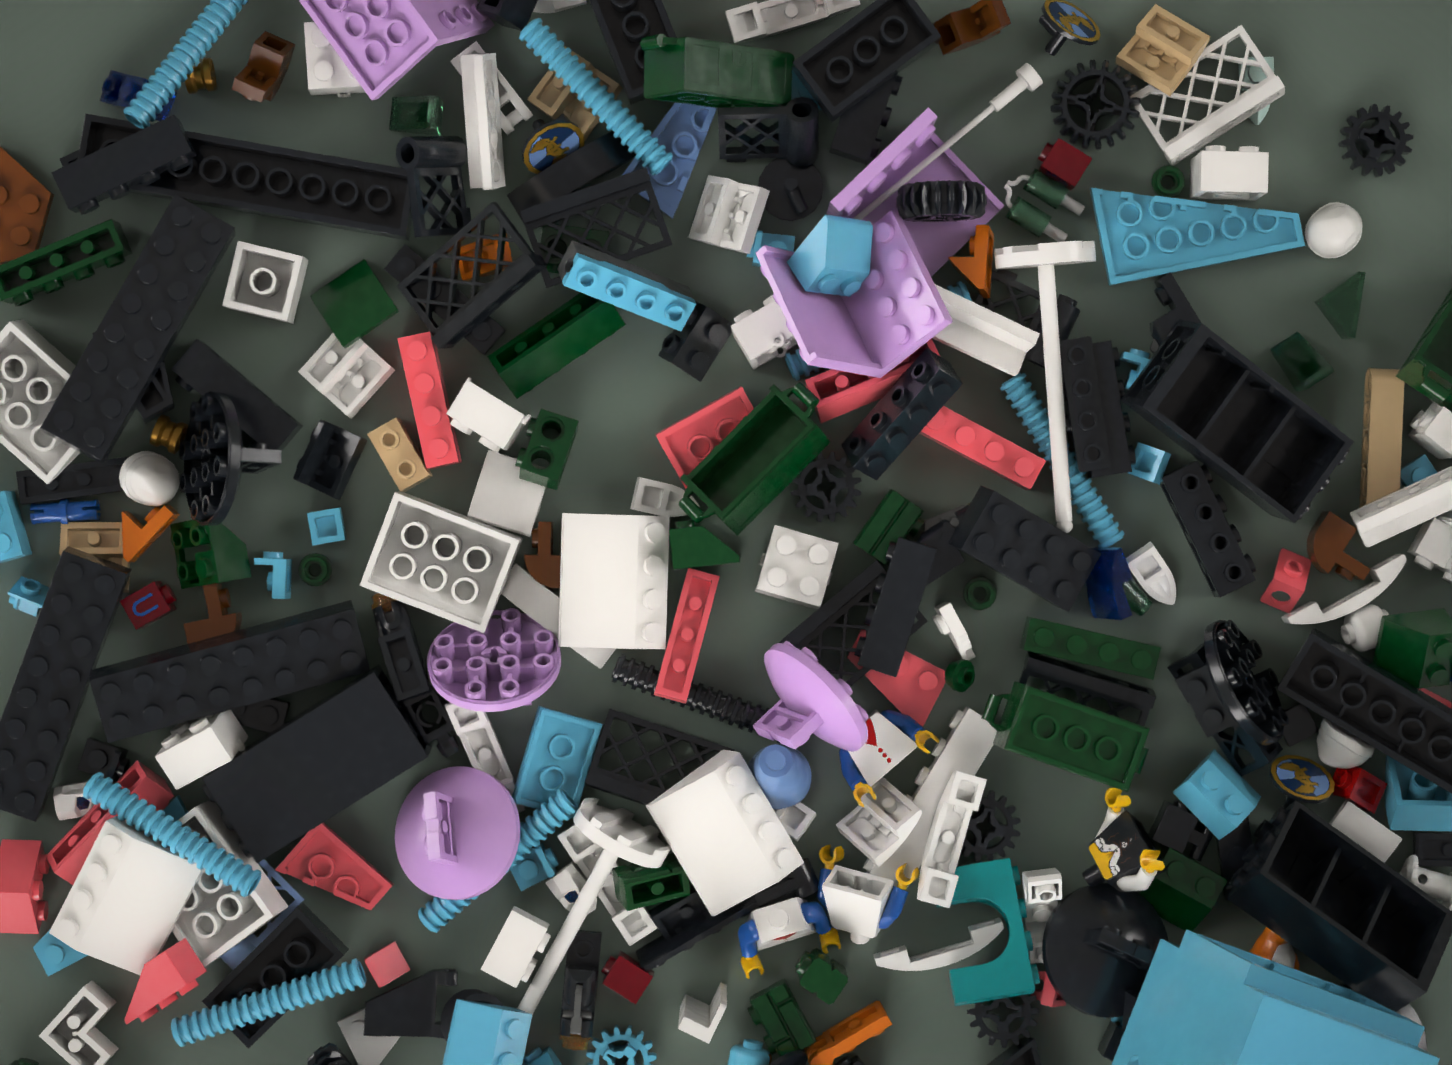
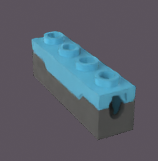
[557,240,696,331]

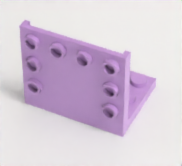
[299,0,494,100]
[827,107,1005,277]
[756,210,953,378]

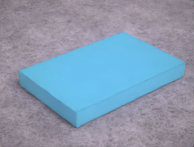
[512,706,603,818]

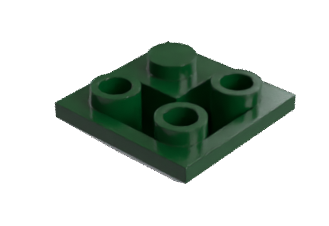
[170,520,252,589]

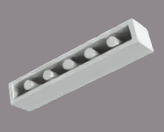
[863,706,997,887]

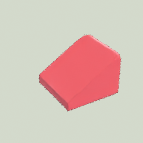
[364,941,411,988]

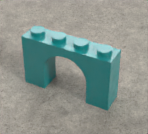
[936,858,1040,1006]

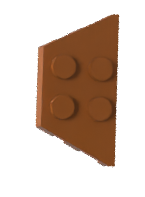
[0,147,54,265]

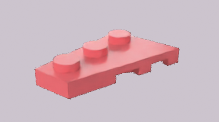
[655,386,754,489]
[847,629,946,727]
[275,822,394,911]

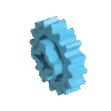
[586,1025,657,1065]

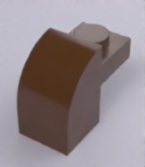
[933,0,1011,55]
[232,31,296,103]
[1307,511,1371,582]
[524,522,561,588]
[184,582,242,644]

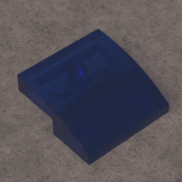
[1086,547,1133,620]

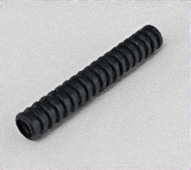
[611,654,780,743]

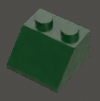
[669,520,740,570]
[1373,608,1452,689]
[1137,845,1228,931]

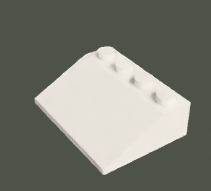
[0,320,81,484]
[359,491,523,633]
[558,513,670,649]
[646,750,804,916]
[172,800,289,967]
[49,816,204,975]

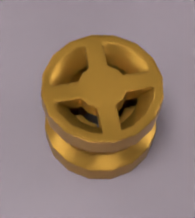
[185,58,217,94]
[150,414,188,454]

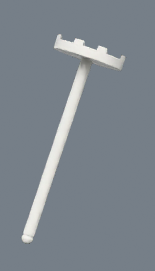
[994,241,1096,533]
[517,798,671,1015]

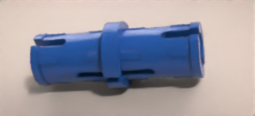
[30,499,101,524]

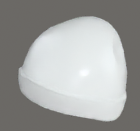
[1305,202,1363,258]
[119,451,180,506]
[1316,718,1375,769]

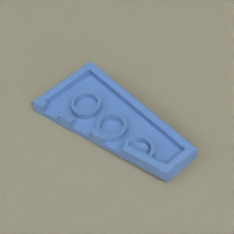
[622,103,717,219]

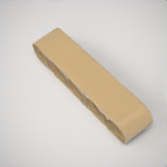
[1359,368,1405,508]

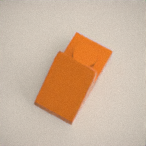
[948,225,994,298]
[459,233,513,280]
[122,505,180,562]

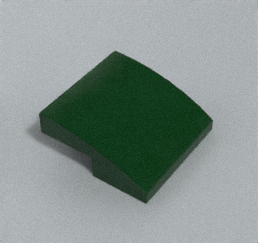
[310,259,399,349]

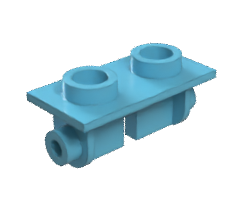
[8,576,49,617]

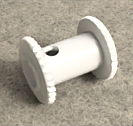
[1400,855,1452,911]

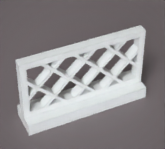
[1130,25,1285,166]

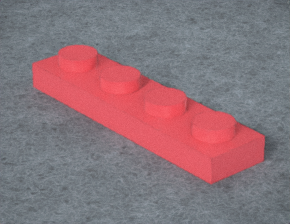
[654,568,720,704]

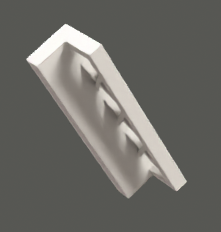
[460,53,506,190]

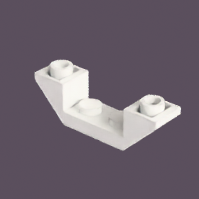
[1022,868,1062,964]

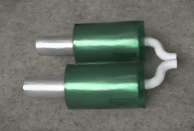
[1004,168,1085,242]

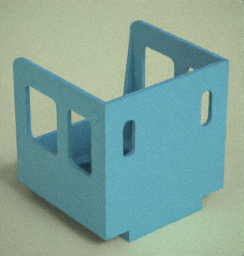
[1112,929,1440,1065]

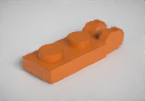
[804,1000,892,1065]

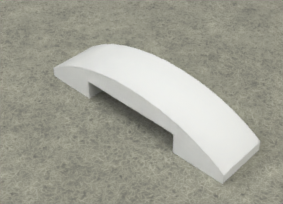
[725,0,861,44]
[1281,554,1407,625]
[501,563,617,669]
[445,702,525,813]
[917,770,987,908]
[557,824,657,946]
[873,917,1004,971]

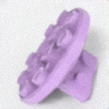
[427,608,561,712]
[753,641,869,752]
[395,766,520,900]

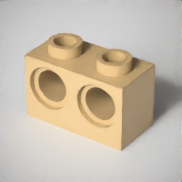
[367,417,433,492]

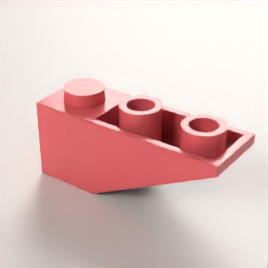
[124,938,207,1025]

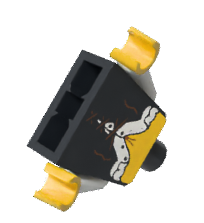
[1082,788,1168,892]

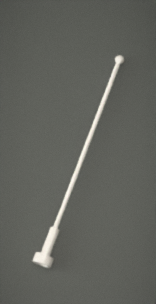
[853,63,1043,220]

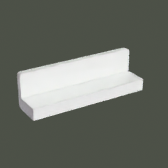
[933,284,1040,376]
[1350,466,1452,547]
[678,983,727,1044]

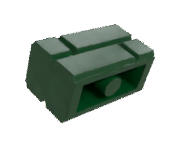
[853,489,925,566]
[612,853,690,911]
[795,948,848,1005]
[747,979,816,1057]

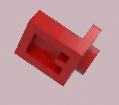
[1332,767,1387,814]

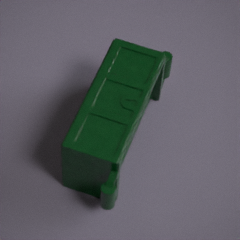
[640,34,795,108]
[1396,288,1452,412]
[678,382,831,536]
[981,681,1150,792]

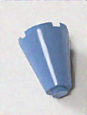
[748,744,812,810]

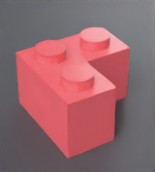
[0,839,50,934]

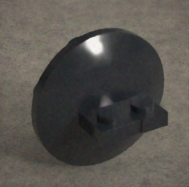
[179,391,281,526]
[1175,620,1289,746]
[1042,883,1168,1018]

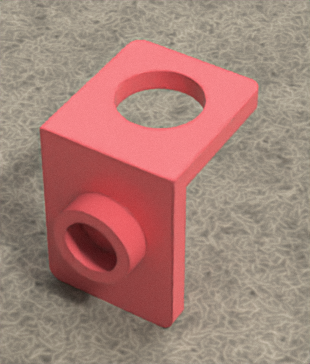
[1260,548,1311,613]

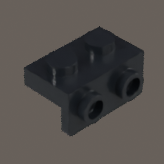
[659,301,733,382]
[293,419,367,500]

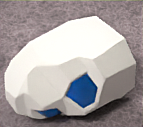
[53,781,95,820]
[545,861,597,915]

